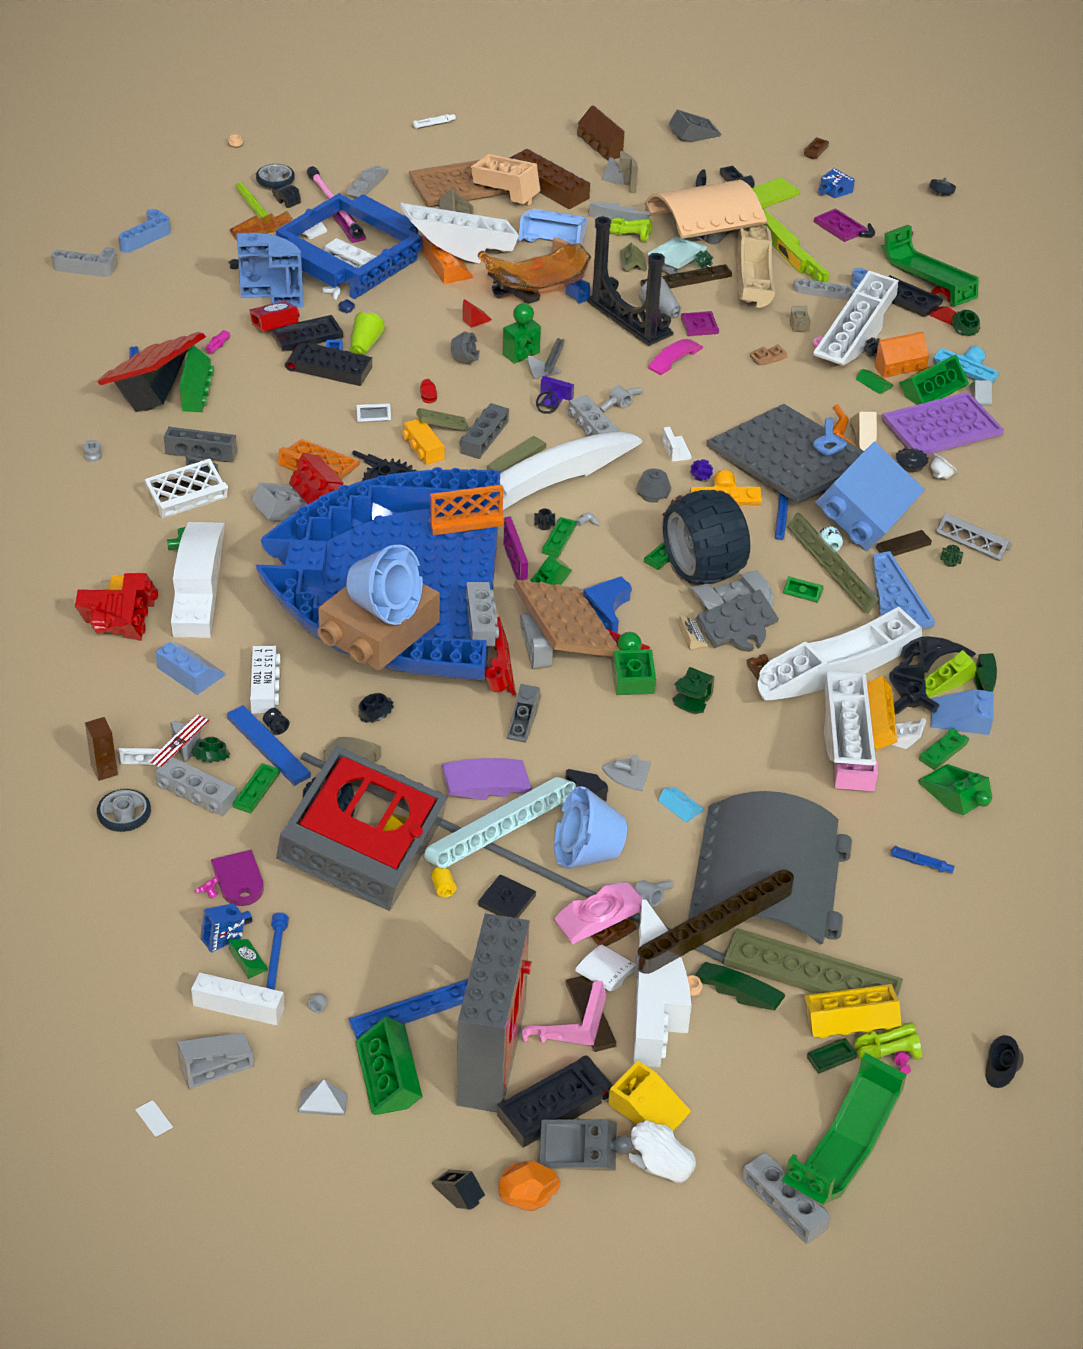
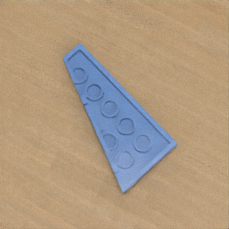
[873,551,935,629]

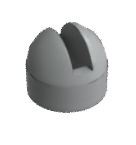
[308,993,327,1013]

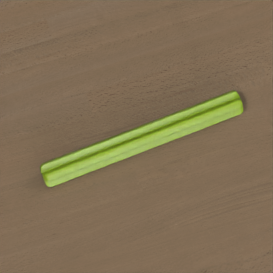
[236,182,272,225]

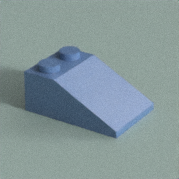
[931,689,994,735]

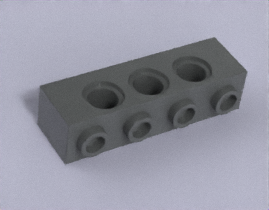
[459,403,509,459]
[164,426,237,462]

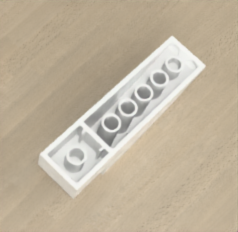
[399,203,519,264]
[813,271,898,365]
[171,522,225,638]
[823,671,876,765]
[633,899,691,1067]

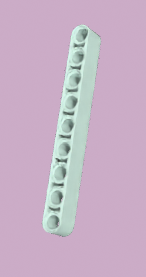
[424,777,576,868]

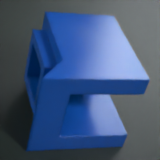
[566,277,590,304]

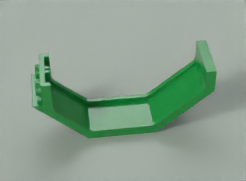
[781,1053,907,1205]

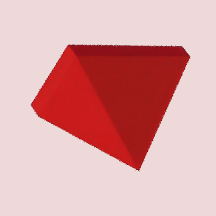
[930,306,957,326]

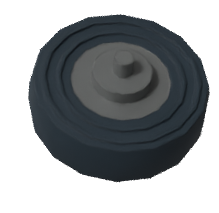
[929,177,956,195]

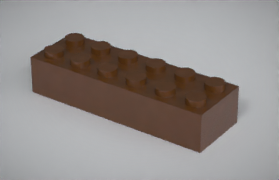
[509,149,590,209]

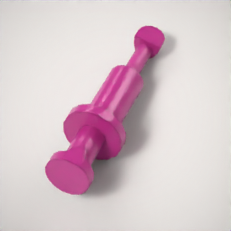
[894,1040,911,1074]

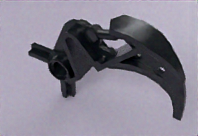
[889,636,976,715]

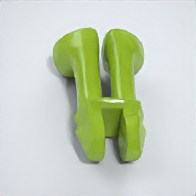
[610,218,652,242]
[854,1022,922,1060]

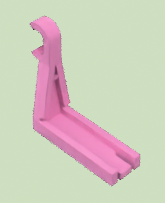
[522,981,607,1045]

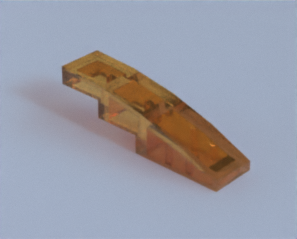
[229,211,293,239]

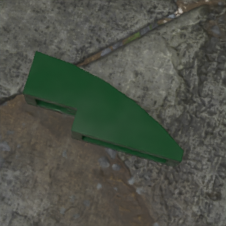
[973,653,997,692]

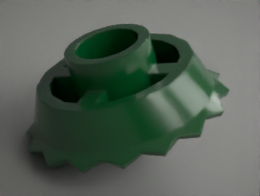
[952,309,980,336]
[191,737,230,763]

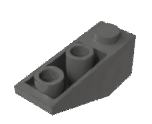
[507,684,541,743]

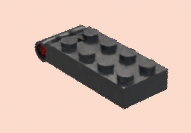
[285,343,372,386]
[497,1055,613,1148]

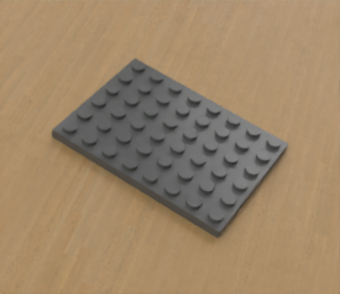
[707,404,864,503]

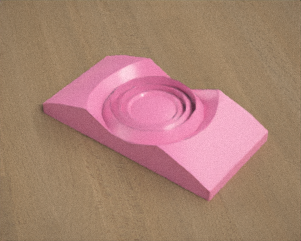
[554,883,642,945]

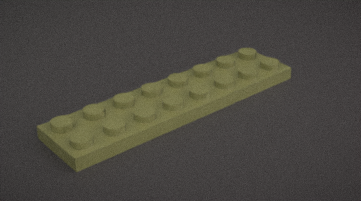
[724,928,903,997]

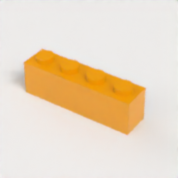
[867,676,898,750]

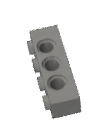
[568,395,621,436]
[466,582,499,646]
[155,757,237,816]
[742,1152,830,1244]

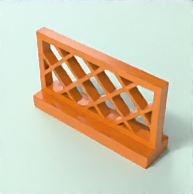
[278,439,360,479]
[429,485,504,535]

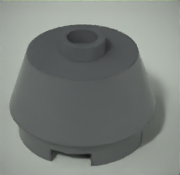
[451,331,479,364]
[637,468,671,503]

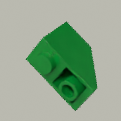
[530,554,572,585]

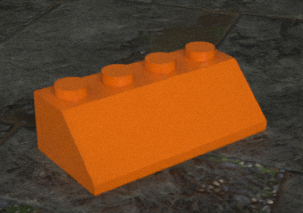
[421,235,473,284]

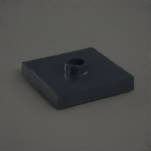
[478,874,536,918]

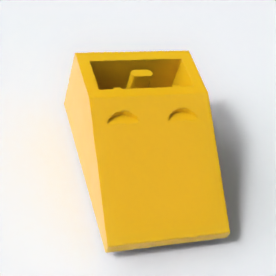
[609,1061,691,1132]

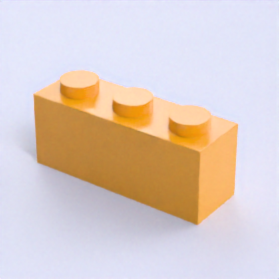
[402,419,445,465]

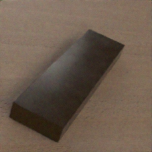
[566,976,616,1052]

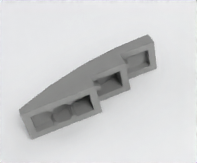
[346,166,389,197]
[589,202,650,221]

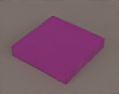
[681,311,719,336]

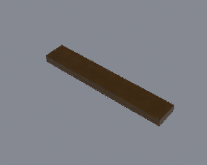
[640,264,732,289]

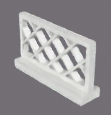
[144,459,228,519]

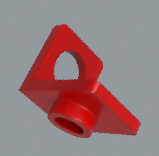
[930,285,951,303]

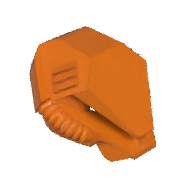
[498,1160,561,1211]

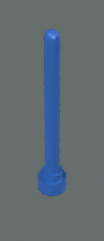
[266,913,289,990]

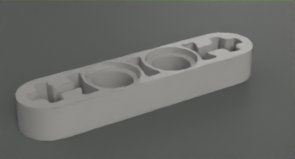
[793,278,854,300]

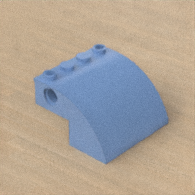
[237,233,304,308]

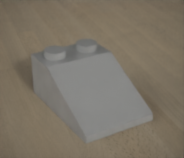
[251,482,308,521]

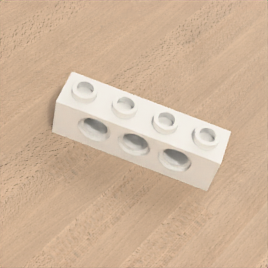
[325,238,377,269]

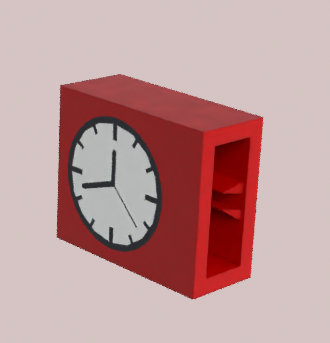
[249,301,300,332]

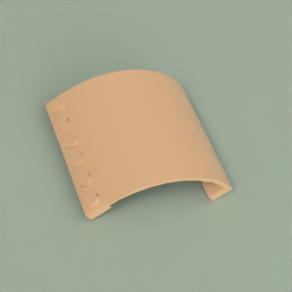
[645,180,767,239]

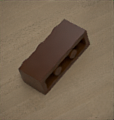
[85,717,118,781]

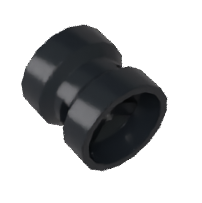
[263,708,290,735]

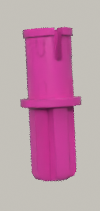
[205,330,230,354]

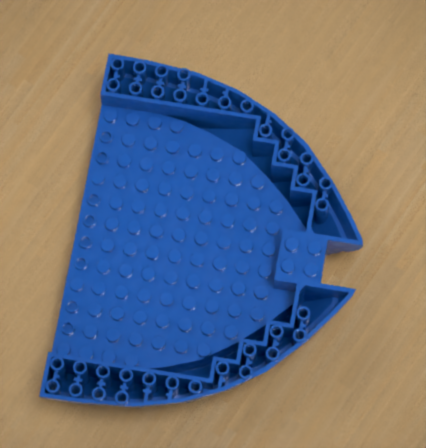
[256,467,501,680]

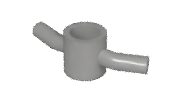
[600,385,643,412]
[635,880,673,907]

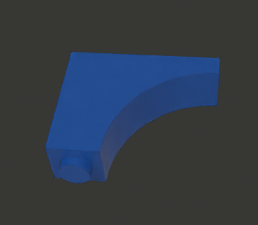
[583,576,632,633]

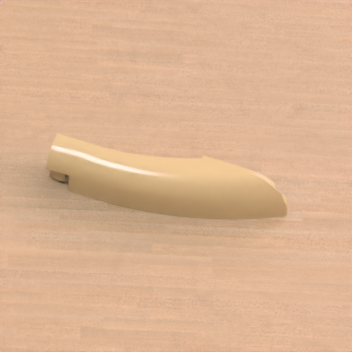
[737,225,775,308]

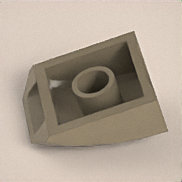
[324,737,381,763]

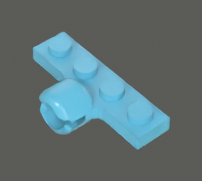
[933,346,999,384]

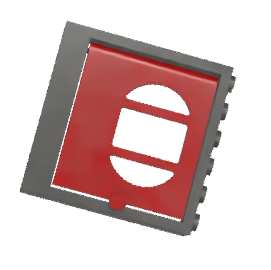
[276,746,448,911]
[457,913,532,1112]

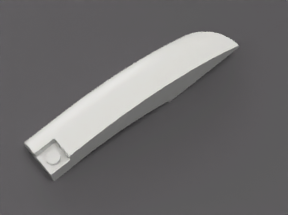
[500,432,643,510]
[758,607,922,701]

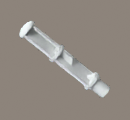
[413,114,456,129]

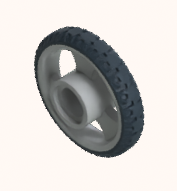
[256,164,295,189]
[97,789,151,832]

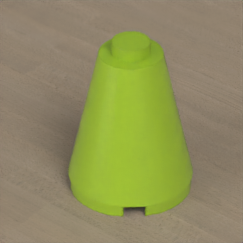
[350,311,386,355]

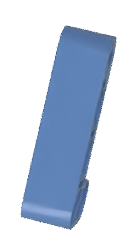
[119,209,171,253]

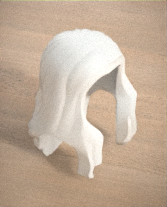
[629,1120,696,1183]

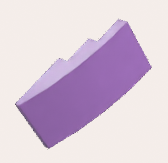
[441,758,531,800]

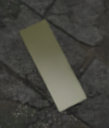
[416,408,468,431]

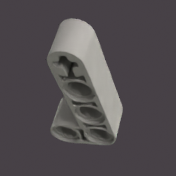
[51,247,118,277]
[520,613,553,669]

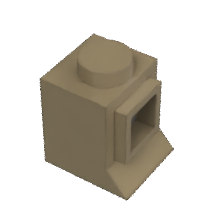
[790,306,811,332]

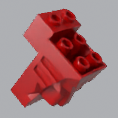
[75,573,158,641]

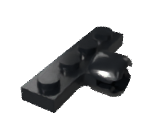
[488,267,540,303]

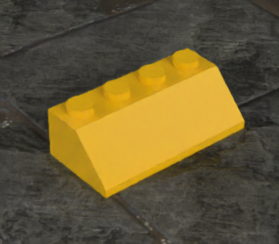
[804,984,902,1038]

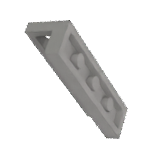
[936,513,1012,561]

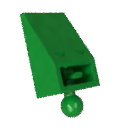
[918,764,993,815]

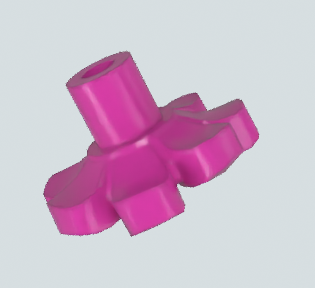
[194,876,220,899]

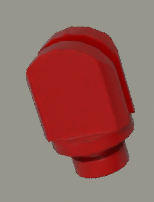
[420,379,437,403]

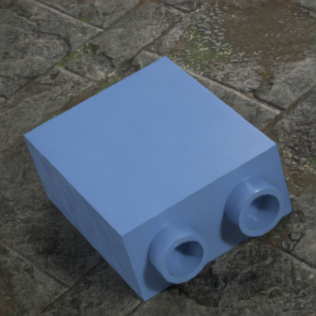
[816,441,925,551]

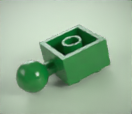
[502,303,541,364]
[612,632,656,695]

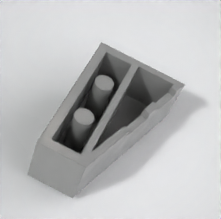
[177,1033,254,1090]

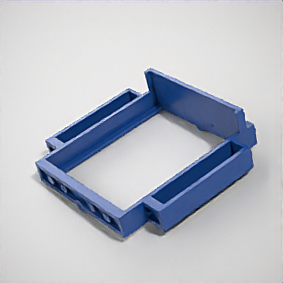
[275,193,422,300]

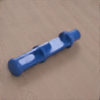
[891,846,955,874]

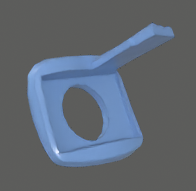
[813,417,847,456]

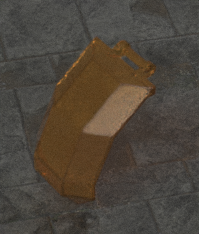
[478,243,591,293]

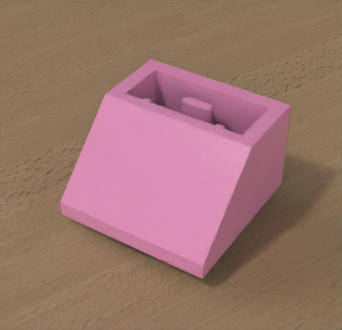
[834,760,878,791]

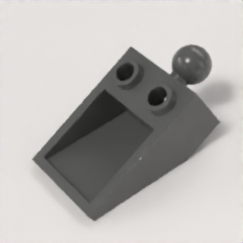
[540,1119,632,1170]

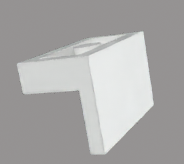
[662,427,692,462]

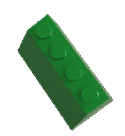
[180,345,214,412]
[899,354,969,405]
[355,1016,423,1115]

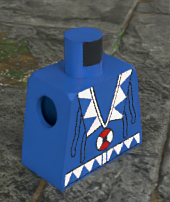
[818,168,855,198]
[201,904,252,953]

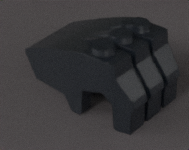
[272,185,301,208]

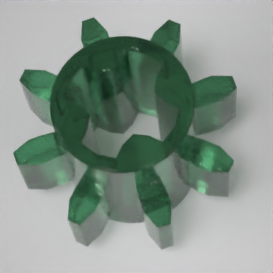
[695,250,714,268]
[940,545,964,567]

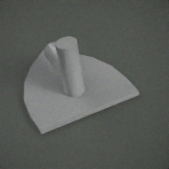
[602,755,651,791]

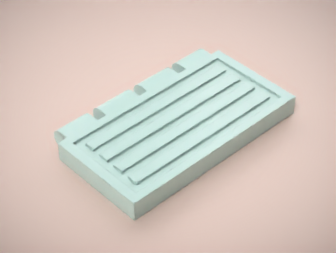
[648,237,707,269]

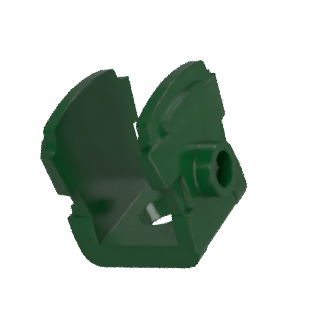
[672,667,714,714]

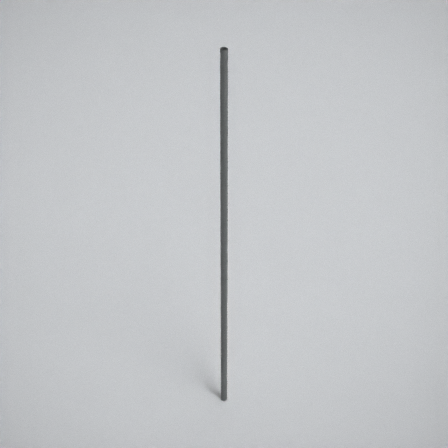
[301,752,726,963]

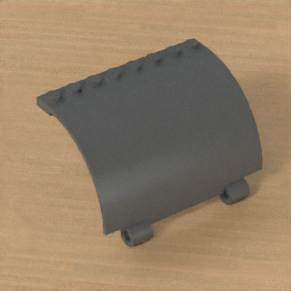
[688,791,852,945]

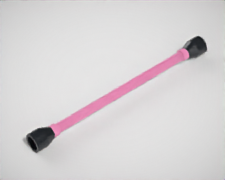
[306,166,364,238]

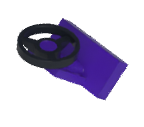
[536,376,574,414]

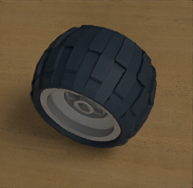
[662,490,750,584]

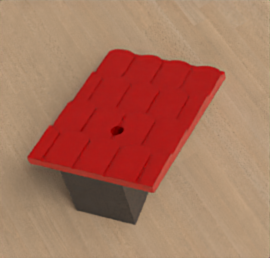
[97,332,206,412]

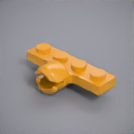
[690,470,762,505]

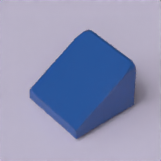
[326,340,343,350]

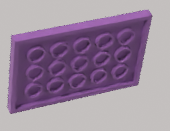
[882,392,1004,455]

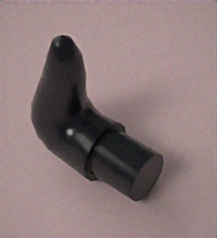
[859,223,875,238]

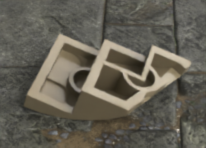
[619,151,638,193]

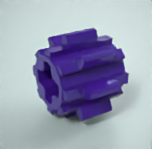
[690,459,713,481]

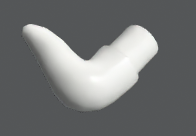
[323,286,340,300]

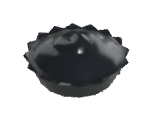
[896,447,929,472]
[358,693,394,723]

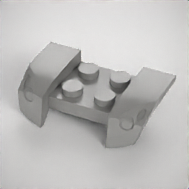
[692,570,774,611]

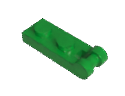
[919,728,969,770]

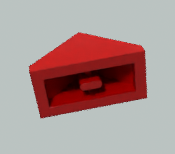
[462,299,492,328]

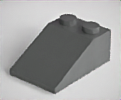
[669,109,721,142]

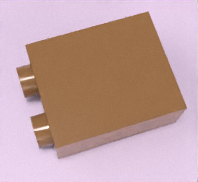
[318,583,440,671]

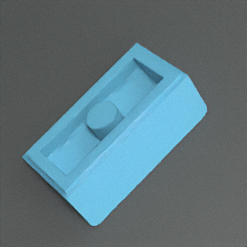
[658,787,704,822]

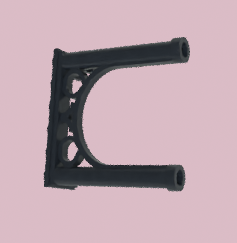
[587,216,674,346]

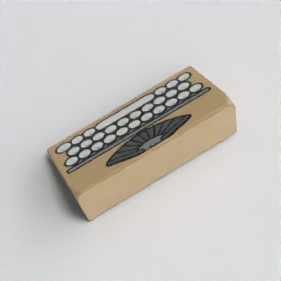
[679,615,708,649]

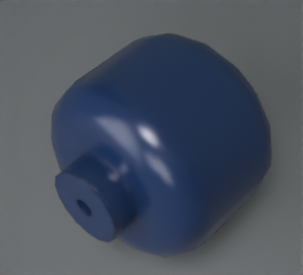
[338,299,355,313]

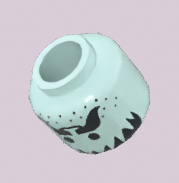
[819,526,843,551]

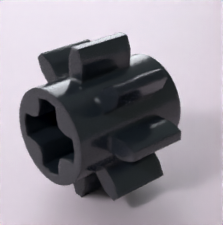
[865,337,881,357]
[534,508,555,531]

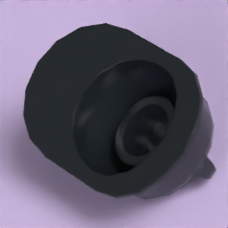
[985,1035,1024,1088]

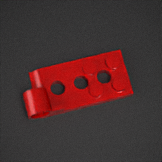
[485,617,516,696]

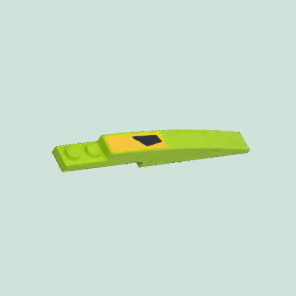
[760,206,830,283]

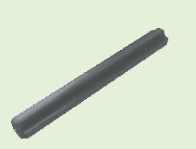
[544,338,565,374]

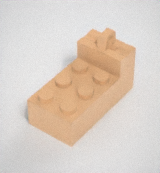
[471,154,540,206]

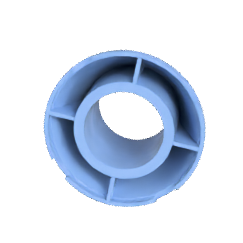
[347,545,423,625]
[554,786,627,869]

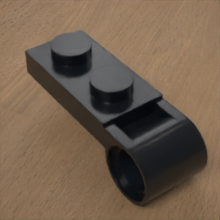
[720,165,755,188]

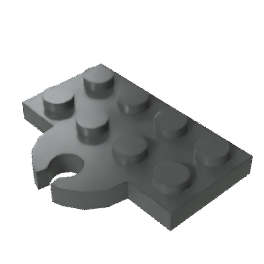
[696,589,779,652]

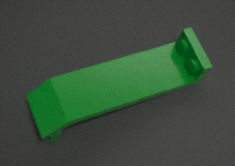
[881,225,979,307]

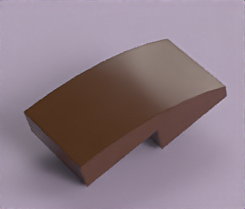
[590,917,637,947]

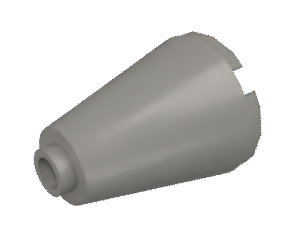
[638,278,681,318]

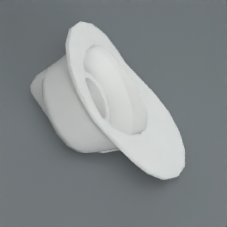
[930,452,958,480]

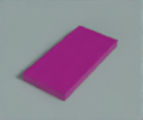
[503,516,528,581]

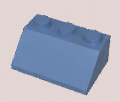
[155,642,225,695]

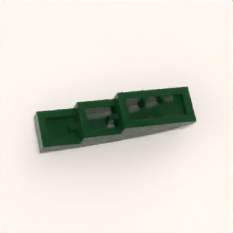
[694,962,785,1011]

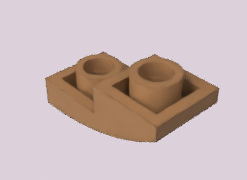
[750,344,787,364]

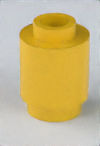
[431,867,457,897]

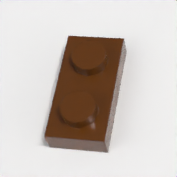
[804,137,829,159]

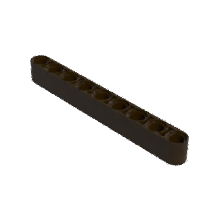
[636,869,794,974]

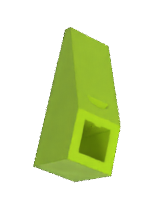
[925,650,977,698]

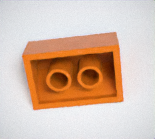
[875,332,929,378]

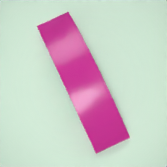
[648,339,703,376]

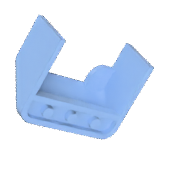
[518,209,588,250]

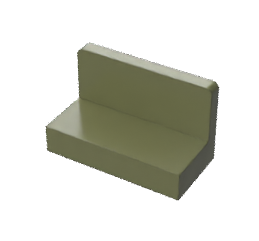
[620,242,647,272]

